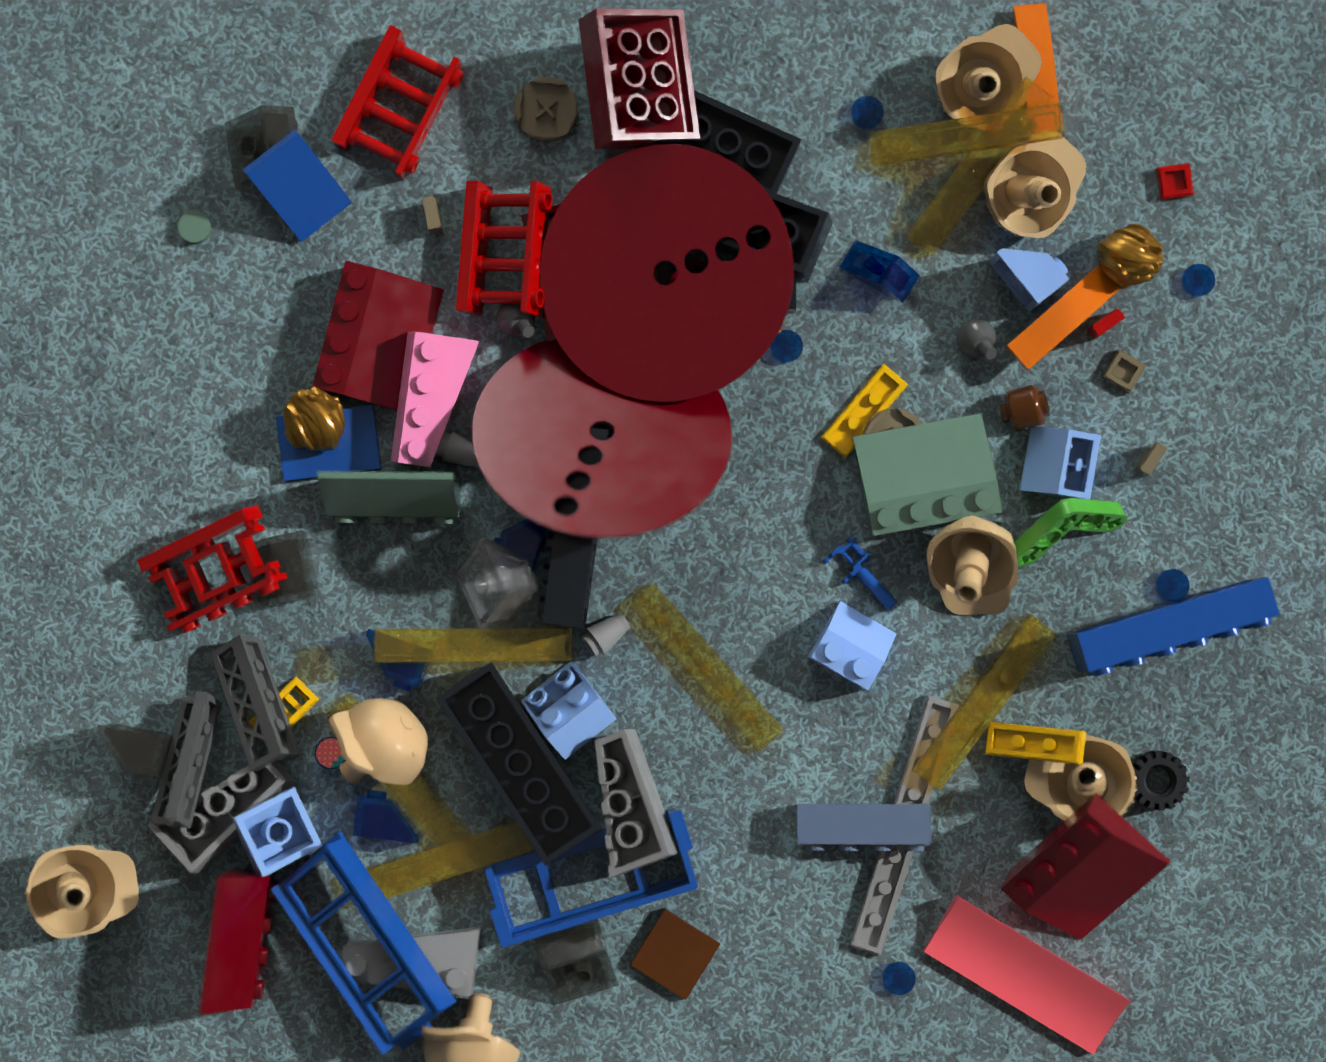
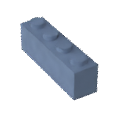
[797,804,931,851]

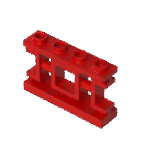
[137,505,288,634]

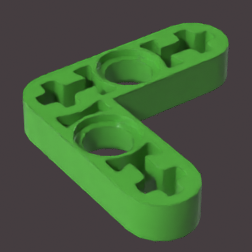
[1014,498,1127,567]

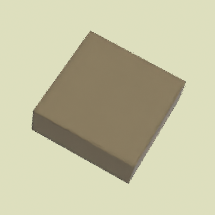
[422,196,443,235]
[1101,349,1147,394]
[1134,442,1167,477]

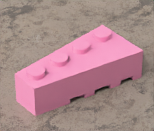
[391,332,479,467]

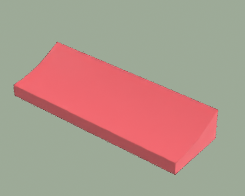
[923,894,1131,1055]

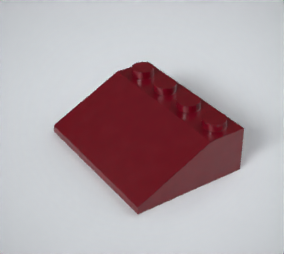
[578,8,700,150]
[312,260,444,411]
[1000,793,1171,939]
[199,868,278,1014]

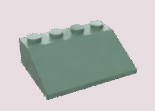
[852,413,1003,536]
[318,471,461,525]

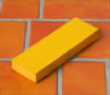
[820,364,908,458]
[985,722,1086,765]

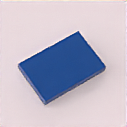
[243,129,352,242]
[276,404,382,482]

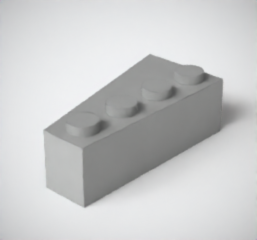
[595,729,679,878]
[148,756,296,873]
[341,926,482,997]

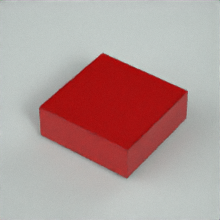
[1156,163,1194,201]
[1087,309,1125,340]

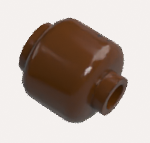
[1000,385,1050,431]

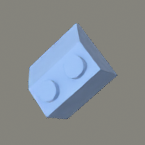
[989,248,1069,312]
[807,601,896,691]
[233,787,322,877]

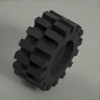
[1132,750,1190,811]

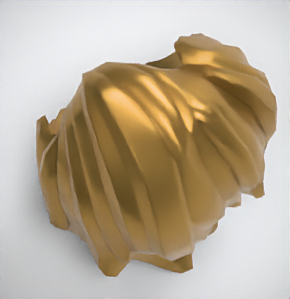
[1097,223,1164,289]
[283,386,345,452]

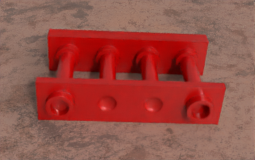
[331,25,464,180]
[456,181,553,317]

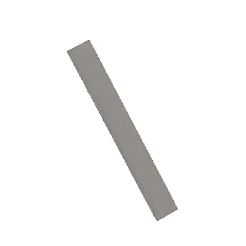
[849,695,959,956]

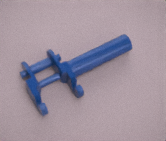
[822,536,897,611]

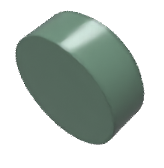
[178,210,212,244]

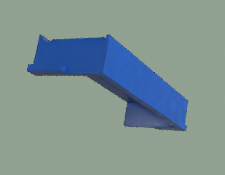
[485,808,698,948]
[271,832,457,1055]

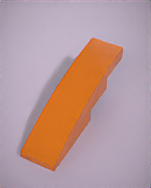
[1013,3,1061,137]
[1005,265,1121,371]

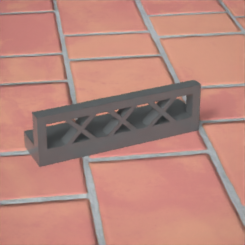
[210,635,301,771]
[150,691,222,829]

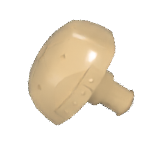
[936,24,1042,131]
[984,130,1086,238]
[927,516,1018,615]
[329,698,428,785]
[1024,735,1137,821]
[24,845,139,939]
[421,993,520,1062]

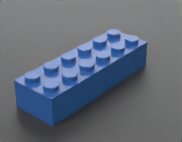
[1067,577,1280,677]

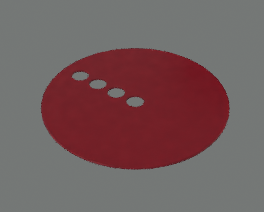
[539,144,794,402]
[472,340,732,538]

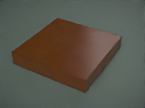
[630,908,721,1000]

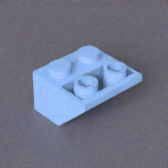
[1019,427,1101,499]
[521,661,617,760]

